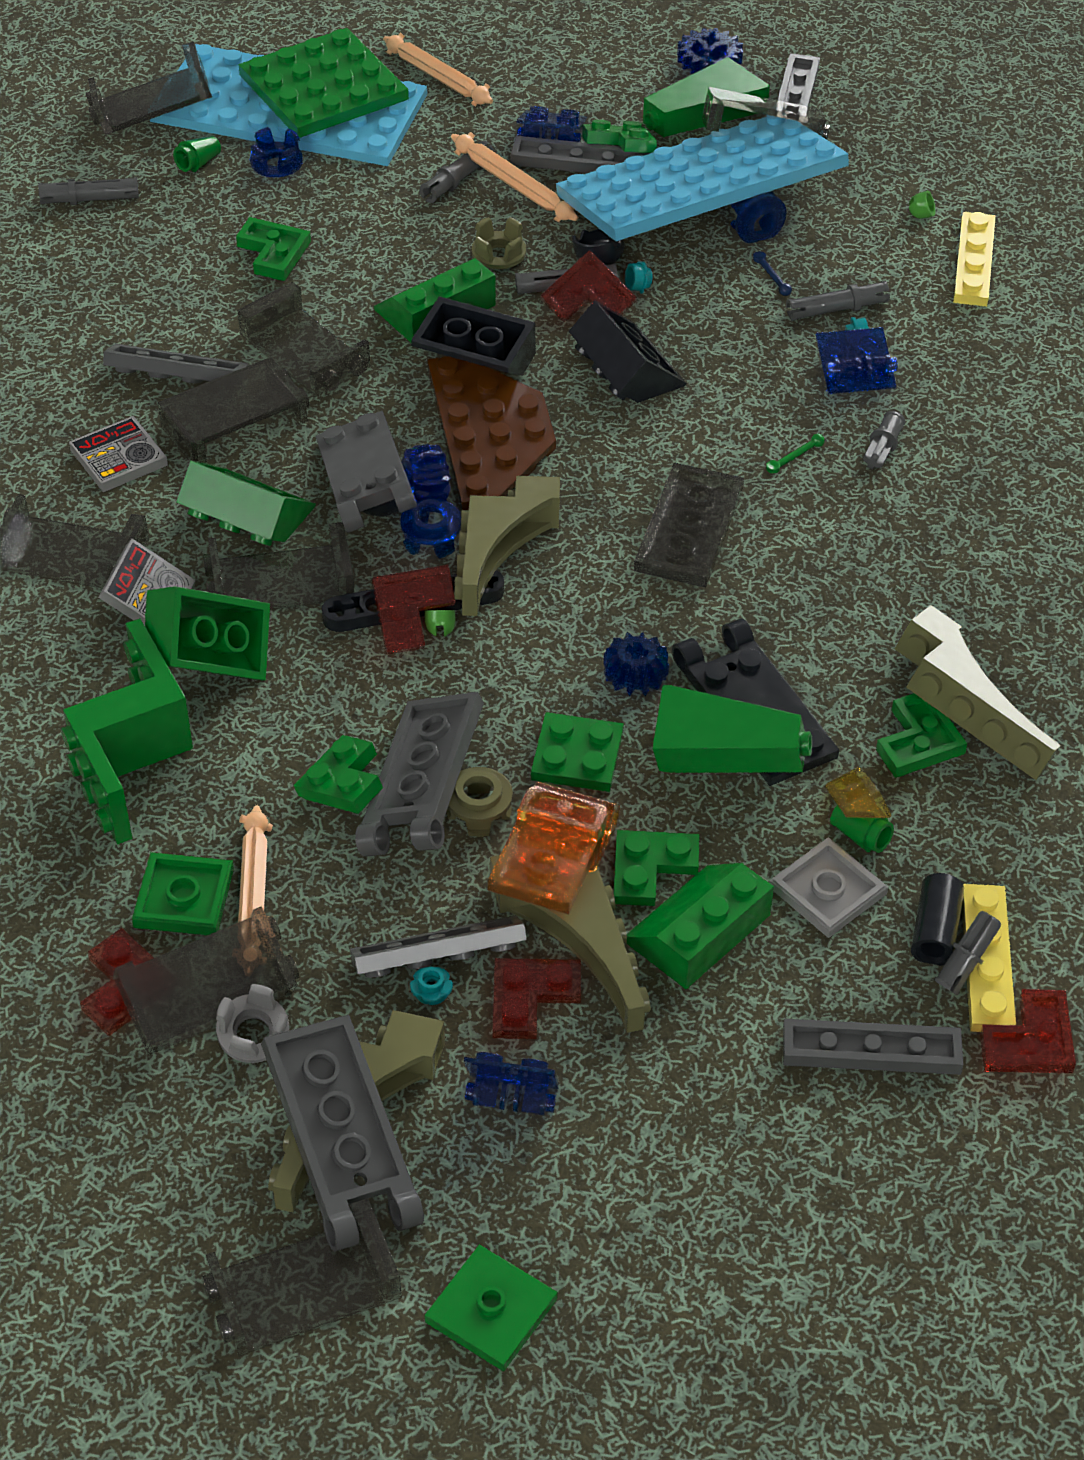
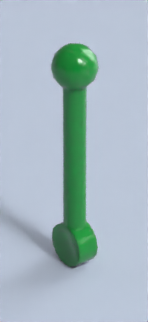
[766,433,825,473]

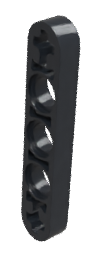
[322,570,504,632]

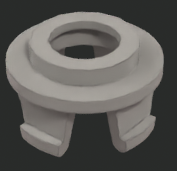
[216,984,289,1063]

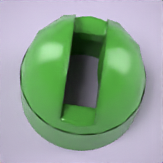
[909,190,936,219]
[425,610,455,637]

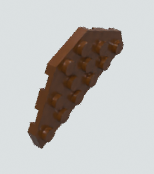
[427,356,556,510]

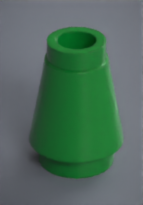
[173,136,221,172]
[830,803,894,853]

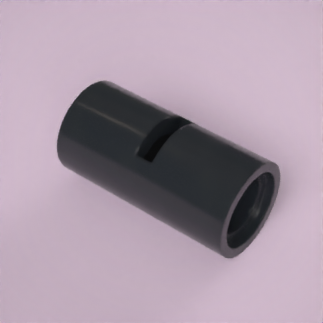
[911,873,964,966]

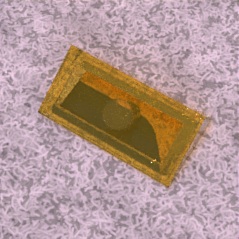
[825,767,892,818]

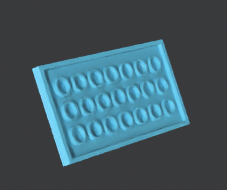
[149,44,427,166]
[556,111,849,241]

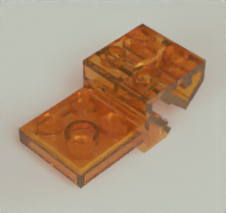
[488,782,620,914]

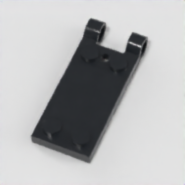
[672,618,839,786]

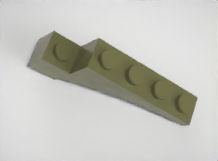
[455,476,560,616]
[895,605,1061,780]
[490,847,651,1033]
[268,1010,445,1212]

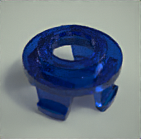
[250,127,303,177]
[731,191,787,244]
[400,498,461,559]

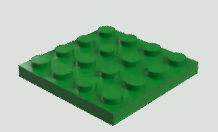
[238,28,409,138]

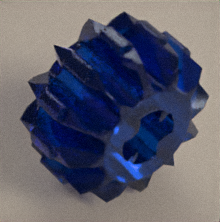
[401,444,451,506]
[603,632,669,697]

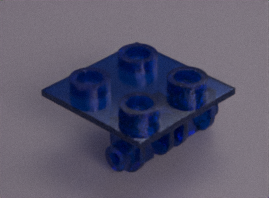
[517,106,587,142]
[815,327,898,394]
[464,1052,559,1116]

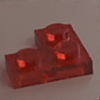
[541,250,637,322]
[372,565,456,655]
[80,928,177,1036]
[493,958,581,1039]
[980,989,1076,1073]

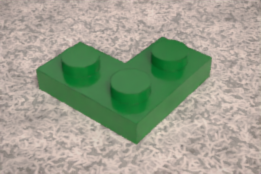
[581,120,657,153]
[236,217,311,281]
[876,693,967,778]
[293,735,383,814]
[614,830,699,906]

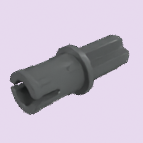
[863,411,906,470]
[934,911,1001,995]

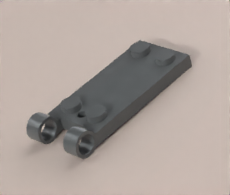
[316,410,418,533]
[355,692,484,857]
[261,1015,424,1252]

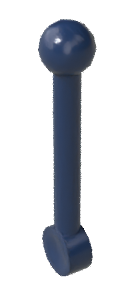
[753,251,792,296]

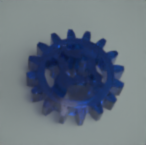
[677,28,744,74]

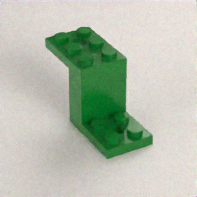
[61,618,193,845]

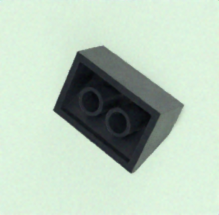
[411,297,536,376]
[568,300,687,403]

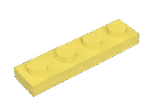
[953,212,995,307]
[962,884,1016,1034]

